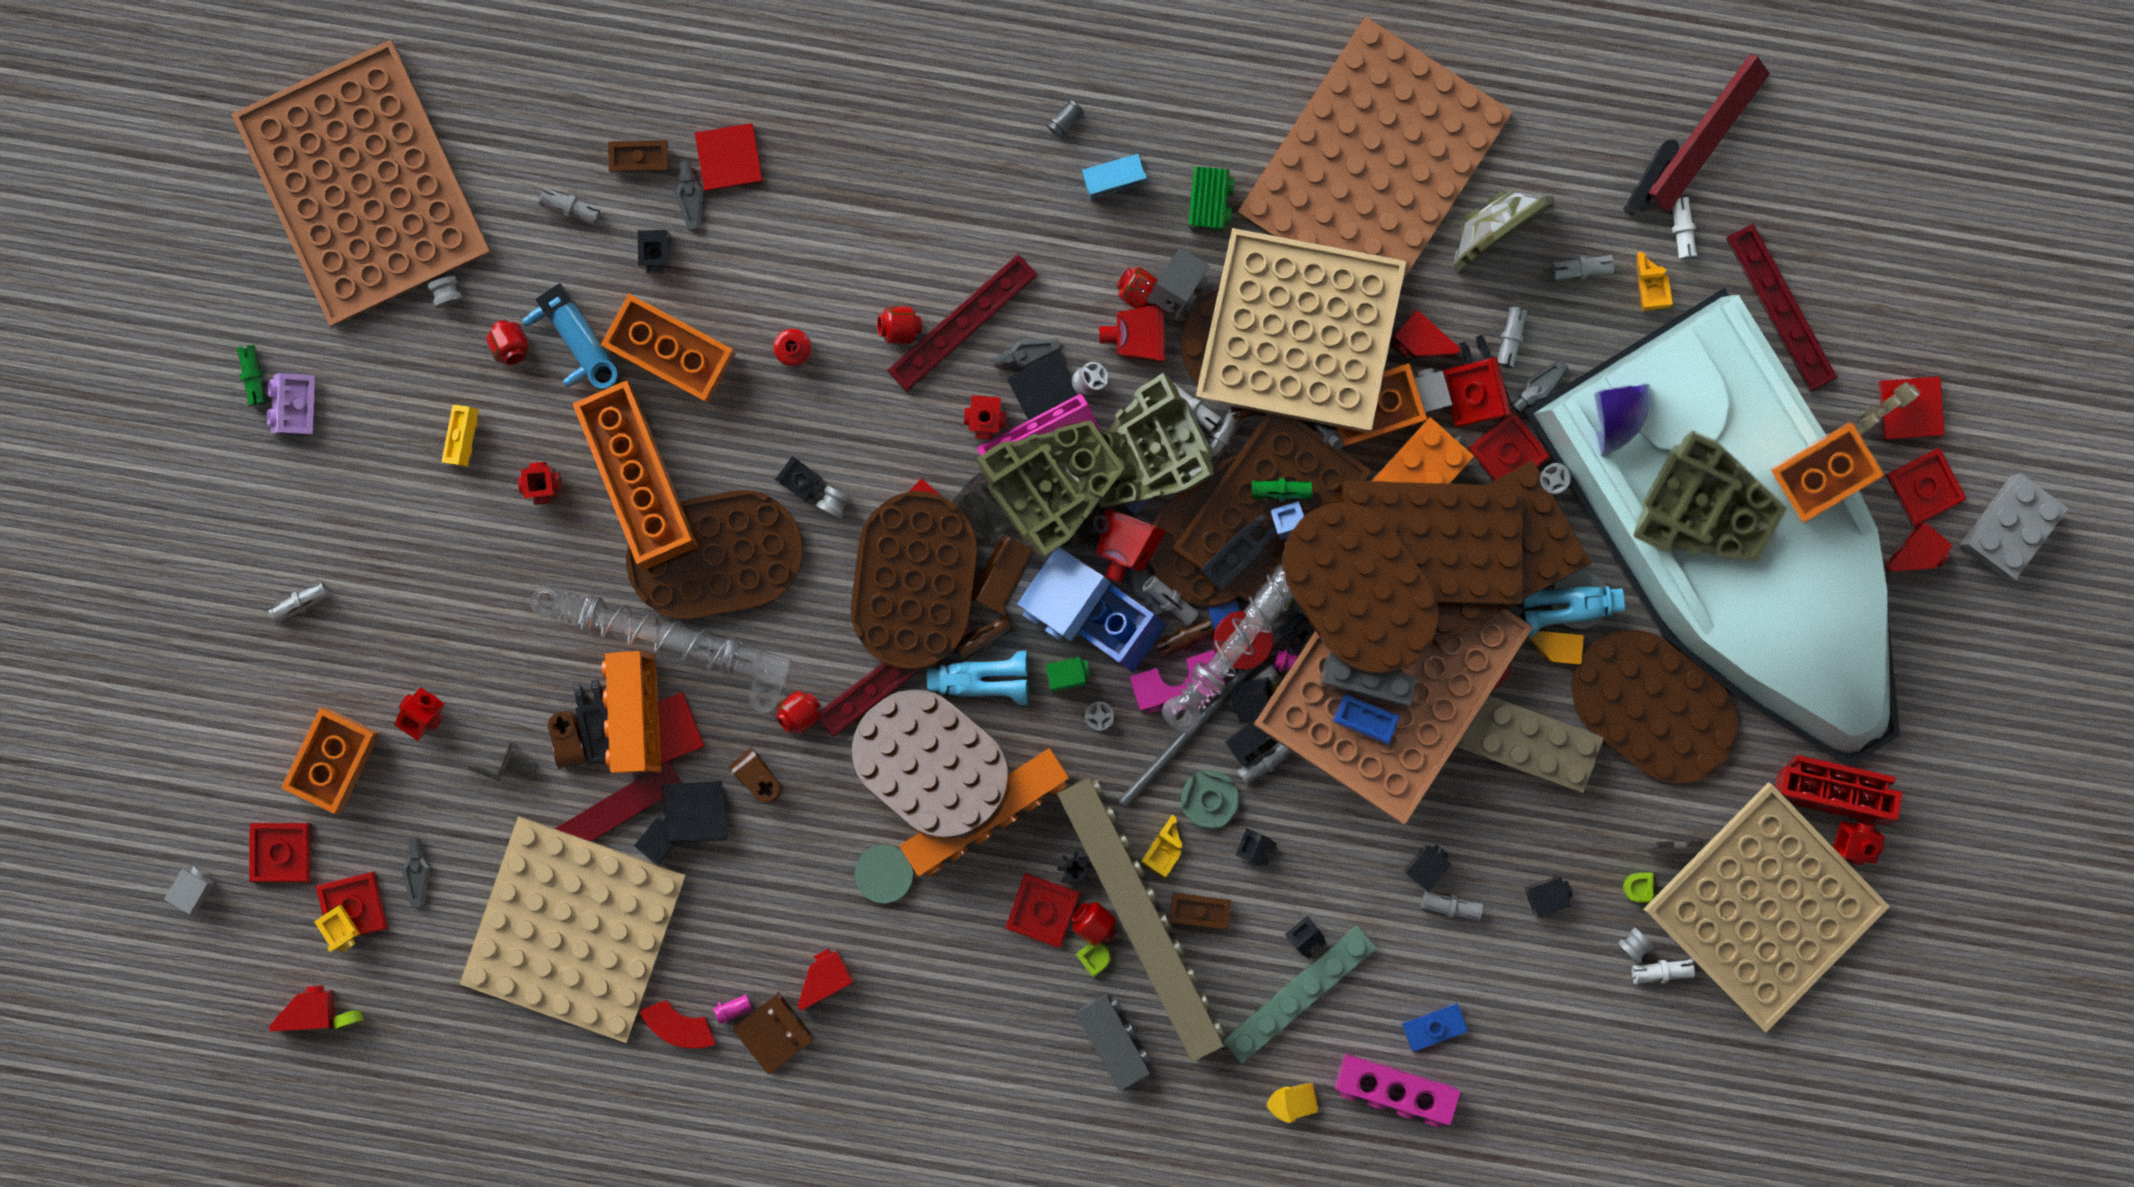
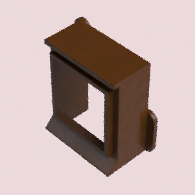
[971,536,1036,616]

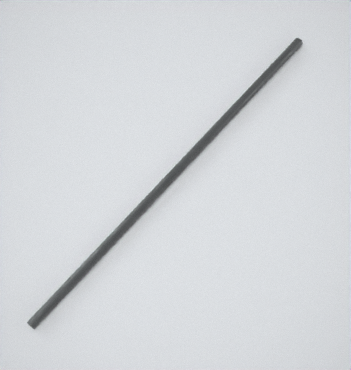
[1118,434,1466,808]

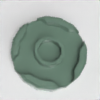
[1181,770,1240,829]
[854,844,914,904]

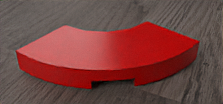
[639,999,716,1049]

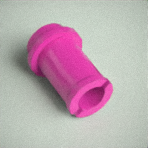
[1273,649,1298,672]
[713,994,753,1025]

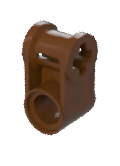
[548,710,588,769]
[728,747,782,803]

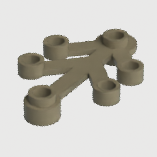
[1852,382,1920,435]

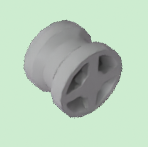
[427,276,463,308]
[1072,362,1108,397]
[1540,463,1572,494]
[816,485,852,519]
[1085,701,1114,731]
[1617,927,1655,965]

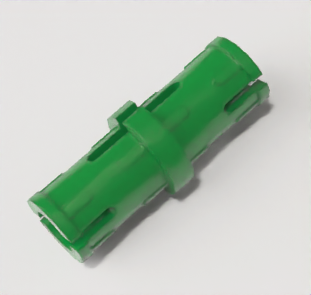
[236,345,267,407]
[1252,478,1312,502]

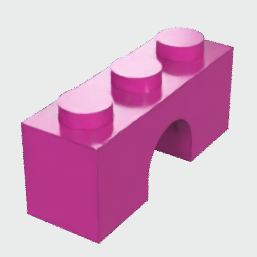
[1129,650,1225,714]

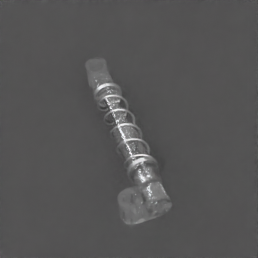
[1162,564,1293,733]
[530,586,792,713]

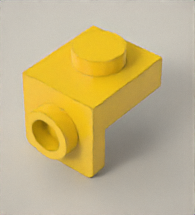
[314,905,360,954]

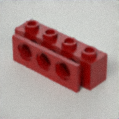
[1775,755,1903,826]

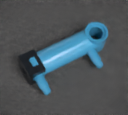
[522,283,621,391]

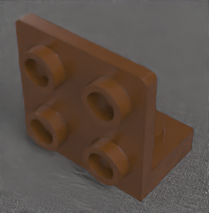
[733,992,815,1074]

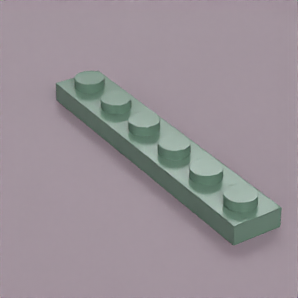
[1222,925,1377,1064]

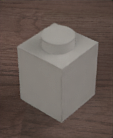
[1414,368,1452,414]
[164,866,215,915]

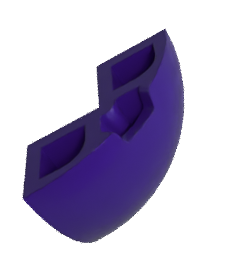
[1594,384,1651,456]

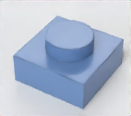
[1271,501,1304,540]

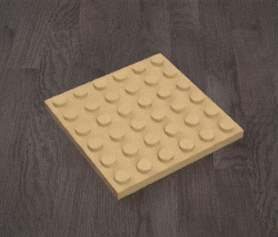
[1196,228,1407,433]
[1643,783,1890,1033]
[460,816,686,1043]

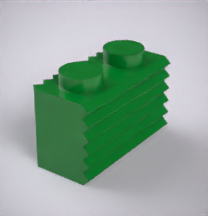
[1188,166,1234,231]
[1046,656,1091,692]

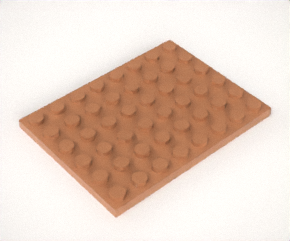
[1237,16,1513,280]
[231,40,491,327]
[1253,609,1533,825]

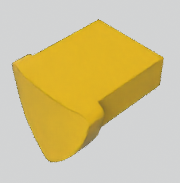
[1267,1083,1318,1123]

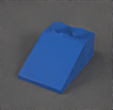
[1077,584,1167,673]

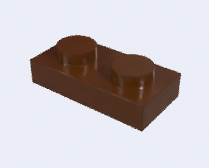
[608,140,669,173]
[1169,892,1231,930]

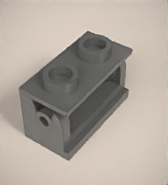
[1147,247,1210,319]

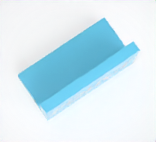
[1082,154,1147,200]

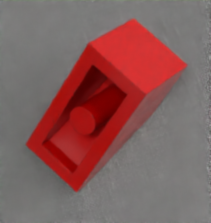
[1391,310,1461,359]
[1884,523,1953,573]
[797,948,855,1011]
[269,985,335,1032]

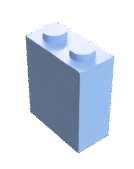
[1017,547,1111,641]

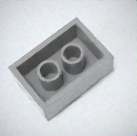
[1959,473,2069,581]

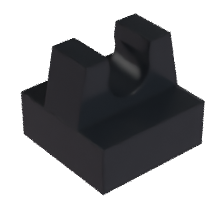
[1236,828,1277,866]
[1285,916,1327,959]

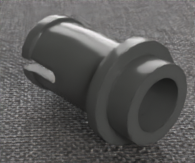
[1047,100,1084,138]

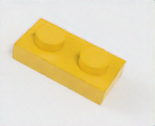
[441,405,479,467]

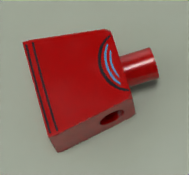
[1099,305,1165,363]
[1097,508,1166,583]

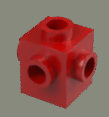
[964,395,1006,440]
[518,462,562,505]
[394,687,445,741]
[1833,820,1885,865]

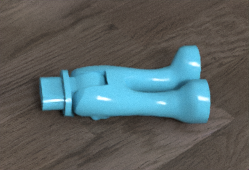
[1521,586,1625,637]
[927,650,1029,706]

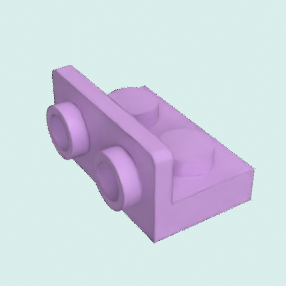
[267,373,315,435]

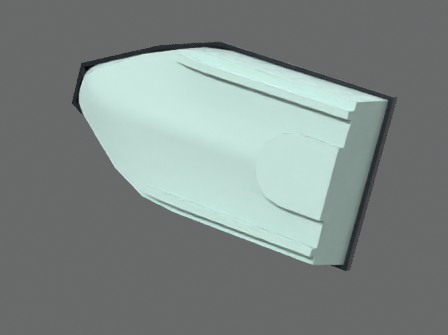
[1523,288,1900,766]

